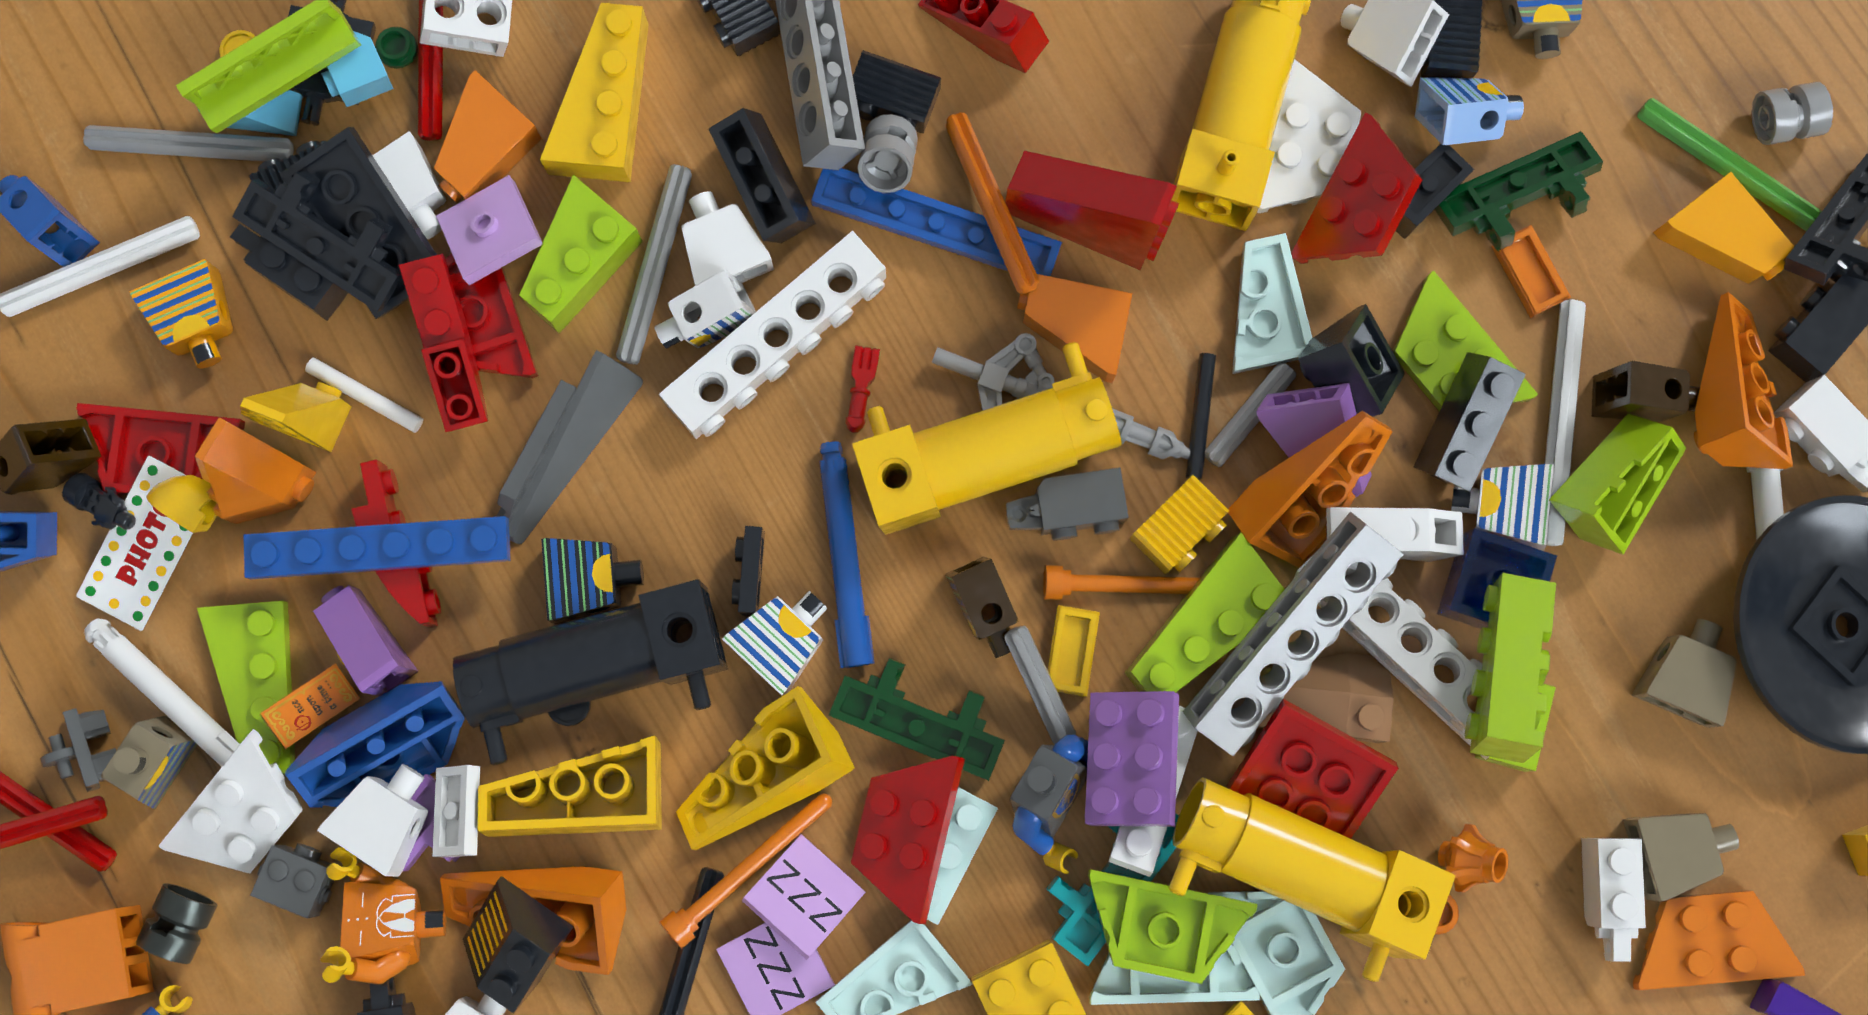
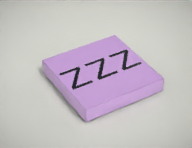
[742,834,866,960]
[716,922,835,1015]

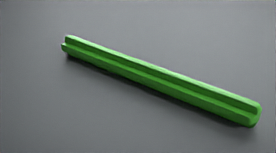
[1637,98,1822,231]

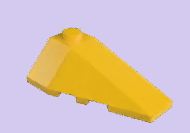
[240,382,352,452]

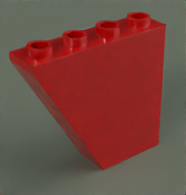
[1005,151,1179,270]

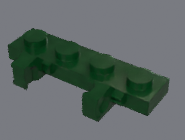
[1434,131,1603,251]
[828,658,1005,781]

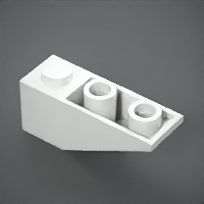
[1326,507,1464,562]

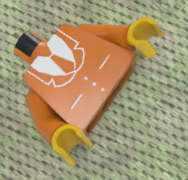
[320,847,446,984]

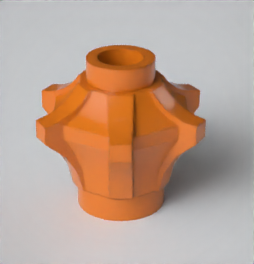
[1438,824,1508,893]

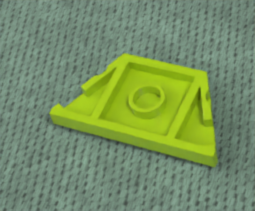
[1393,271,1538,411]
[1088,869,1258,984]

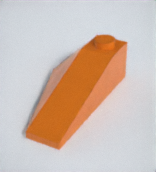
[440,866,627,975]

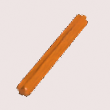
[945,112,1039,294]

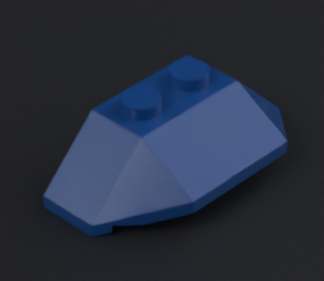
[285,681,465,808]

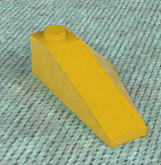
[676,686,855,850]

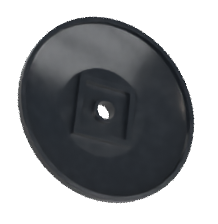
[1733,495,1868,754]

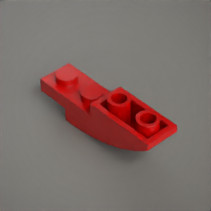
[399,254,489,432]
[352,459,441,628]

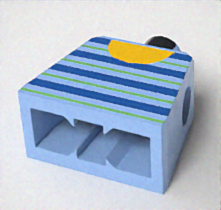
[1415,77,1524,145]

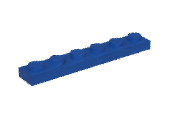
[811,168,1062,276]
[243,516,511,580]

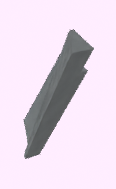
[496,350,643,544]

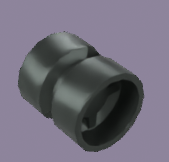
[136,883,217,964]

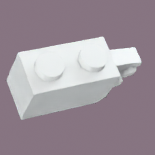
[1774,375,1868,492]
[1581,838,1646,962]

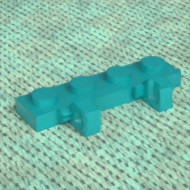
[1046,813,1179,966]

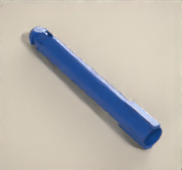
[819,441,875,668]

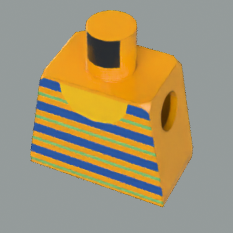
[129,259,233,369]

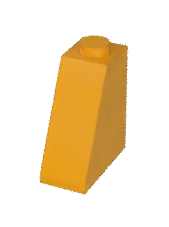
[1653,172,1795,284]

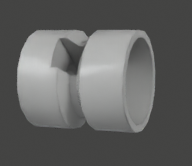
[1751,82,1833,145]
[858,114,918,193]

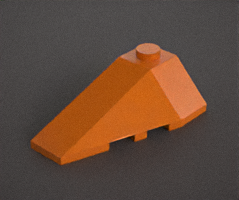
[1694,292,1793,469]
[1228,411,1393,568]
[195,417,316,524]

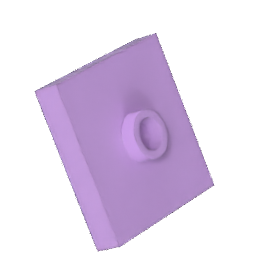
[436,175,543,285]

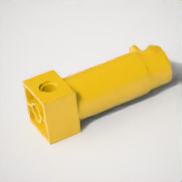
[1171,0,1311,231]
[852,342,1122,535]
[1169,777,1456,982]

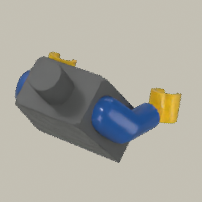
[1010,735,1088,874]

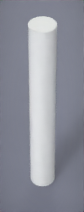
[305,357,423,433]

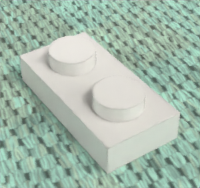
[432,765,480,858]

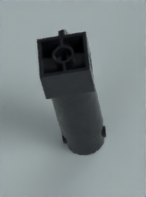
[453,579,729,765]

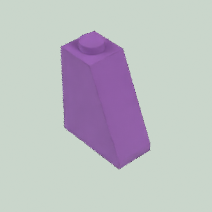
[1256,383,1372,498]
[313,585,418,696]

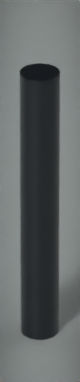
[1186,353,1216,480]

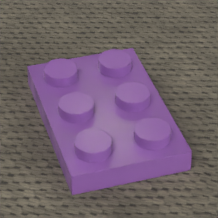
[1085,691,1179,827]

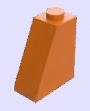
[434,70,542,203]
[1017,274,1133,383]

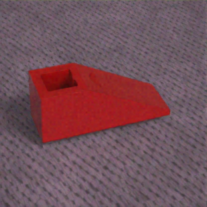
[918,0,1049,73]

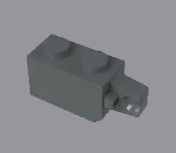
[1006,467,1129,541]

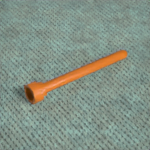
[1043,565,1200,600]
[659,793,832,949]

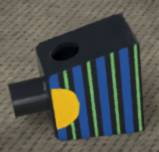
[541,538,644,624]

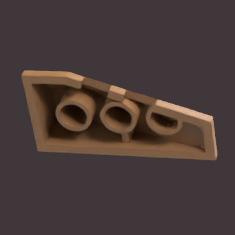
[1231,653,1394,743]

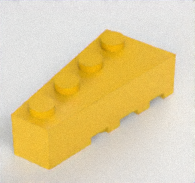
[540,3,649,182]
[478,736,662,837]

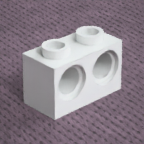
[419,0,512,57]

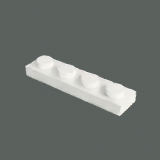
[1108,706,1198,877]

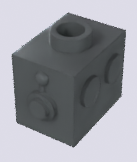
[250,843,334,918]

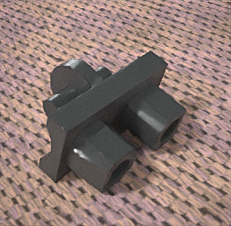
[40,708,116,792]

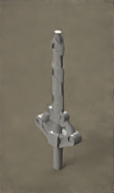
[932,333,1190,460]

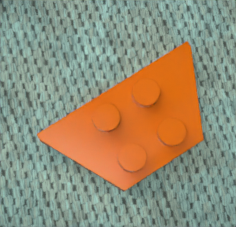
[1633,890,1805,990]

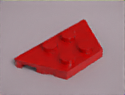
[1291,112,1422,264]
[445,253,539,378]
[76,403,245,495]
[851,756,965,924]

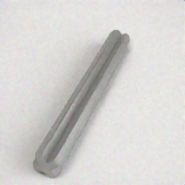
[83,125,294,162]
[616,164,692,365]

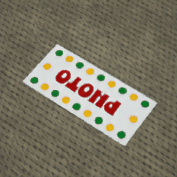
[76,456,193,631]

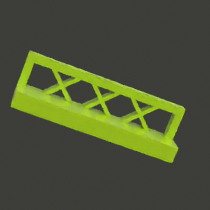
[176,0,361,133]

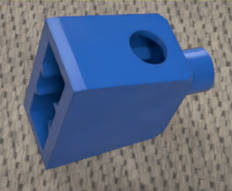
[0,175,100,267]

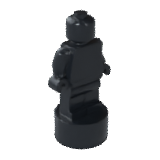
[62,473,136,530]

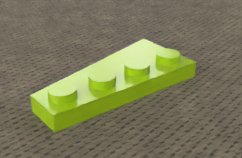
[197,600,295,774]

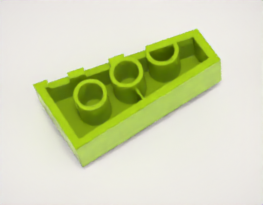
[1125,533,1285,692]
[1465,573,1556,763]

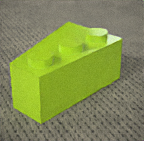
[519,175,643,333]
[1549,414,1686,554]

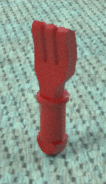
[846,345,880,433]

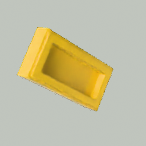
[1047,605,1100,697]

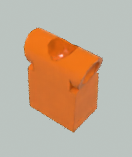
[0,905,154,1015]

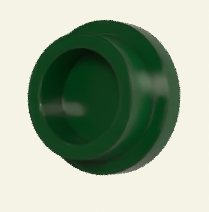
[375,27,418,69]

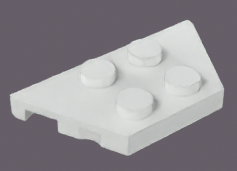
[1257,59,1361,213]
[159,729,303,874]

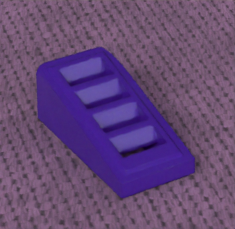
[1750,979,1842,1015]

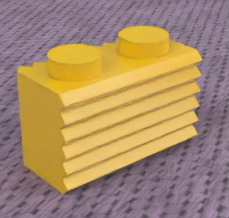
[1129,475,1229,574]

